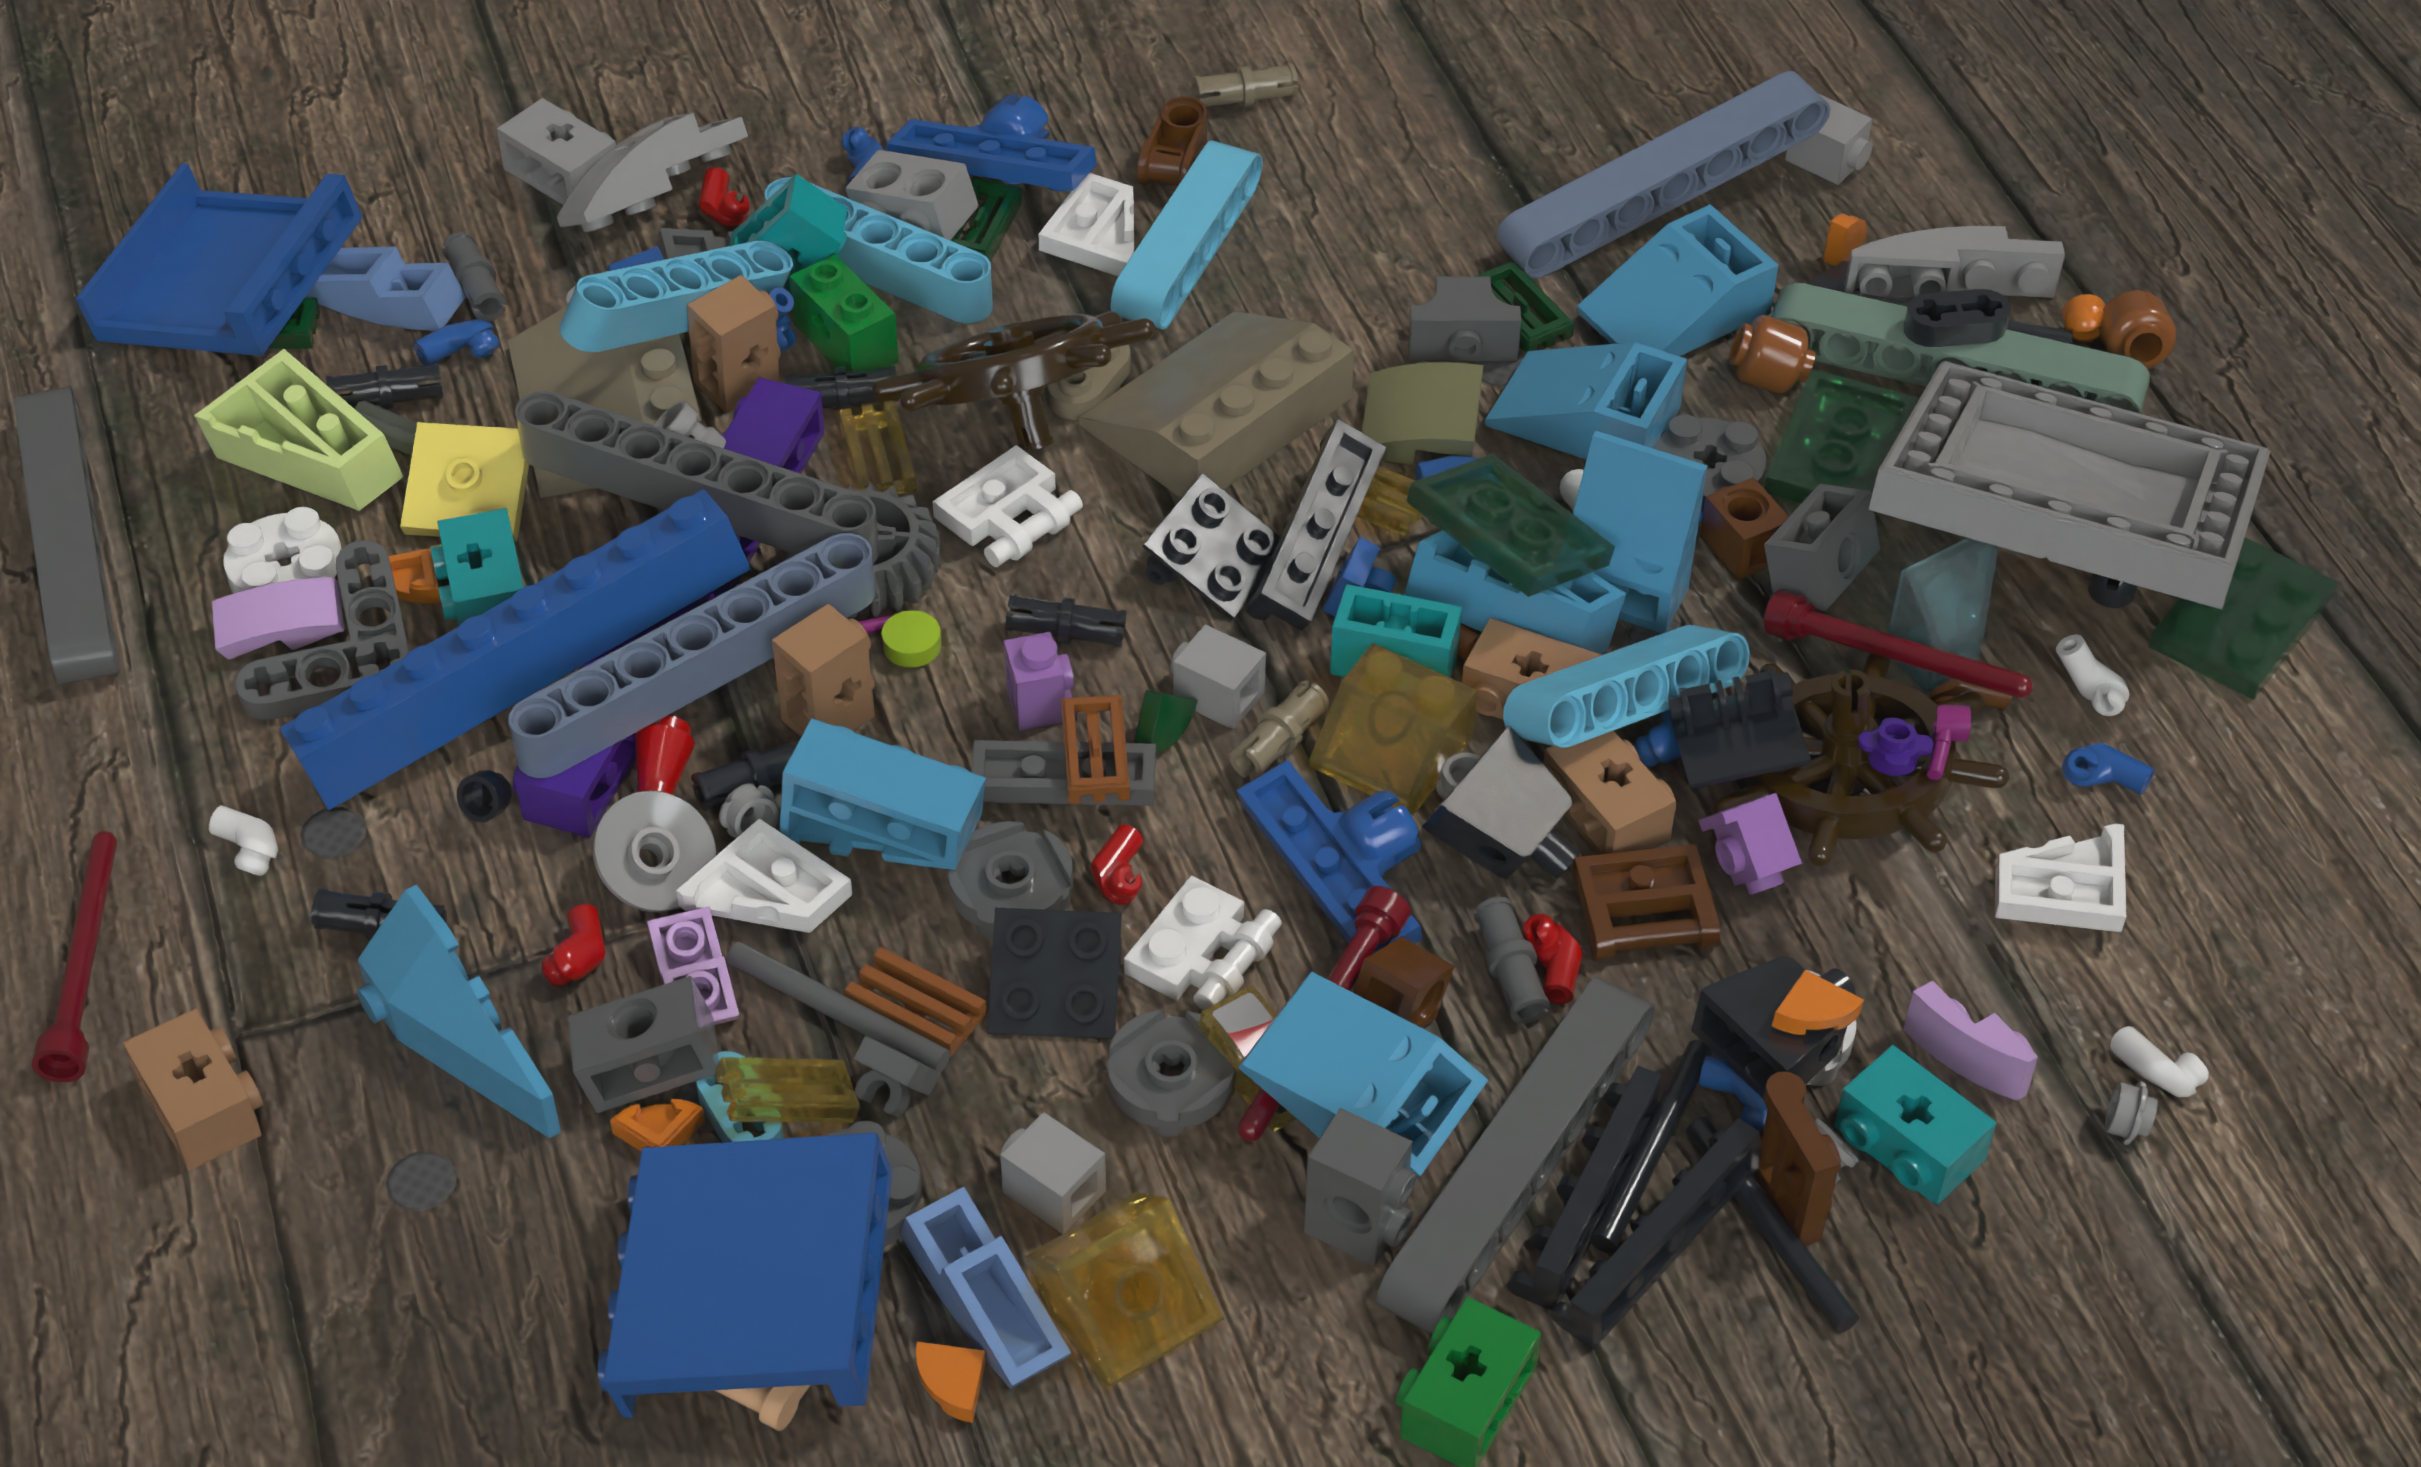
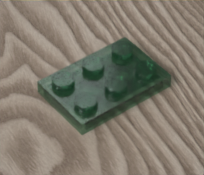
[1764,369,1919,517]
[1406,454,1615,597]
[2148,537,2338,700]

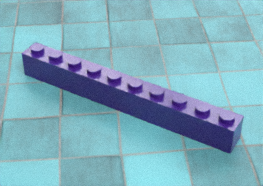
[513,377,825,838]

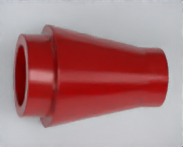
[635,715,695,795]

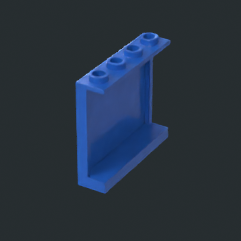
[75,164,363,356]
[598,1133,893,1418]

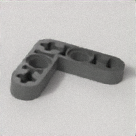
[235,540,409,720]

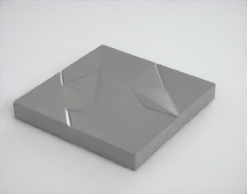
[1868,361,2271,610]

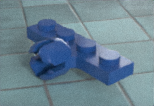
[886,94,1097,192]
[1237,760,1423,954]

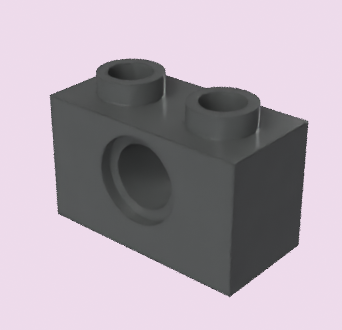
[1764,484,1880,611]
[568,976,721,1113]
[1304,1108,1417,1266]

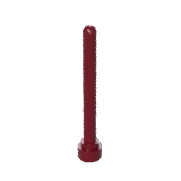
[1764,589,2033,698]
[32,831,117,1082]
[1238,886,1411,1142]

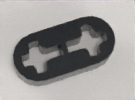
[1904,289,2011,347]

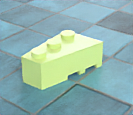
[194,349,404,511]

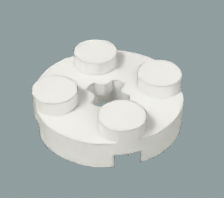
[223,507,342,594]

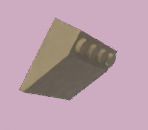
[508,306,702,498]
[1079,311,1354,498]

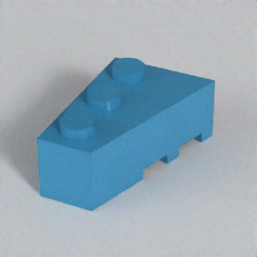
[1404,506,1626,654]
[780,718,986,870]

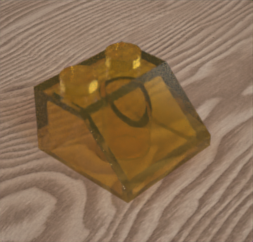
[1309,643,1477,816]
[1024,1192,1224,1387]

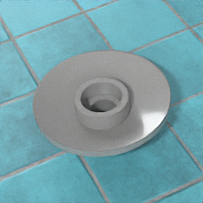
[593,791,716,912]

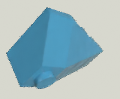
[357,884,561,1138]

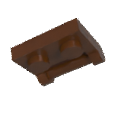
[1573,844,1720,960]
[1754,1071,1841,1246]

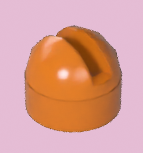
[2062,294,2105,343]

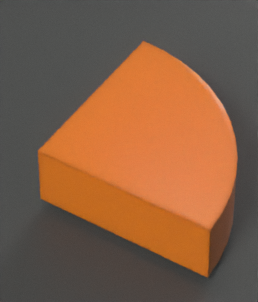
[1824,213,1867,266]
[389,548,441,604]
[1772,970,1864,1035]
[610,1099,705,1152]
[916,1342,986,1423]

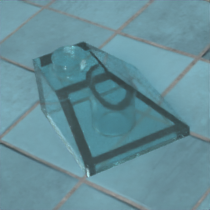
[1888,538,1998,695]

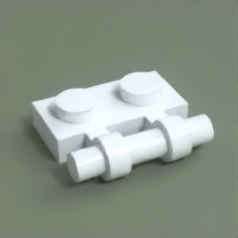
[933,445,1083,567]
[1124,875,1282,1013]

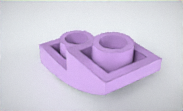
[212,577,344,660]
[647,907,739,1025]
[1903,980,2038,1101]

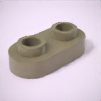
[1048,345,1131,420]

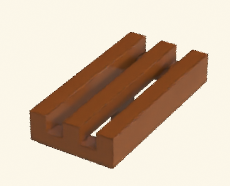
[1061,695,1130,804]
[844,947,987,1058]

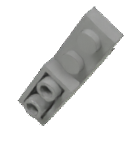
[557,112,748,232]
[1844,226,2065,302]

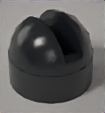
[2088,573,2137,608]
[456,770,512,822]

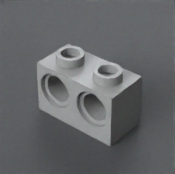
[845,150,979,240]

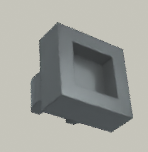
[853,1035,941,1117]

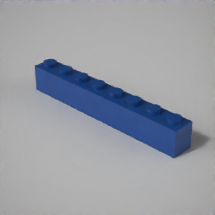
[279,489,751,810]

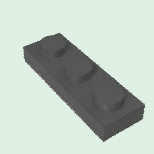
[971,740,1156,806]

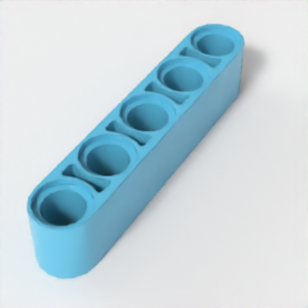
[1110,140,1263,330]
[765,177,993,324]
[559,241,793,352]
[1503,625,1750,748]

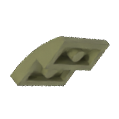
[1362,362,1484,465]

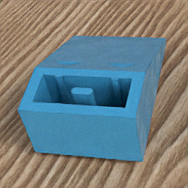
[1576,204,1779,356]
[1485,342,1687,459]
[1563,431,1708,634]
[1238,972,1488,1178]

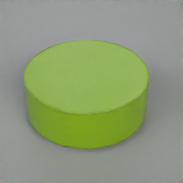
[882,610,941,668]

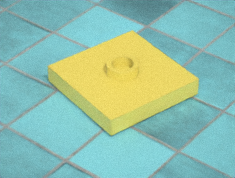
[400,422,529,542]

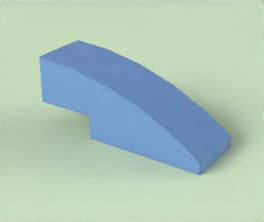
[305,247,466,331]
[900,1187,1071,1389]

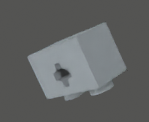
[497,98,616,205]

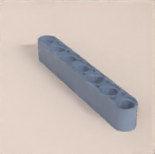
[1496,71,1830,279]
[508,533,875,778]

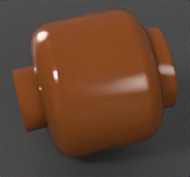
[2098,290,2177,369]
[1729,315,1815,394]

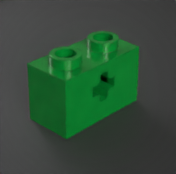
[789,254,899,371]
[1395,1297,1541,1467]

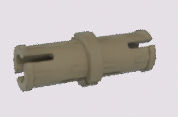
[1191,63,1298,107]
[1229,680,1329,781]

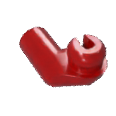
[698,168,750,227]
[1090,824,1144,905]
[541,904,606,987]
[1522,914,1582,1004]

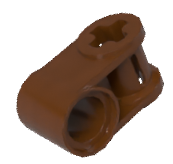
[1137,96,1207,186]

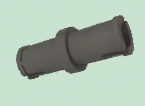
[442,232,507,321]
[1473,897,1551,1023]

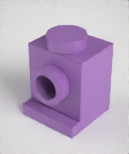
[1003,632,1077,731]
[1698,793,1802,895]

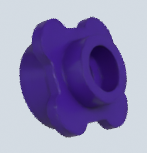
[1858,718,1933,776]

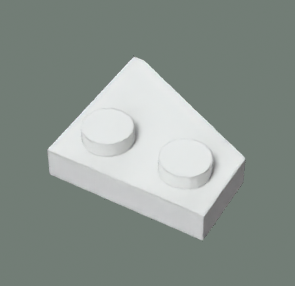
[1038,173,1134,276]
[676,818,852,933]
[1995,824,2126,932]

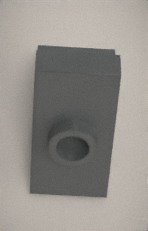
[1408,276,1521,361]

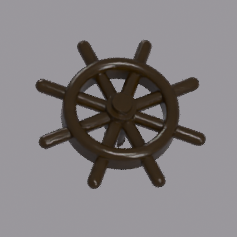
[873,311,1156,451]
[1713,653,2009,867]

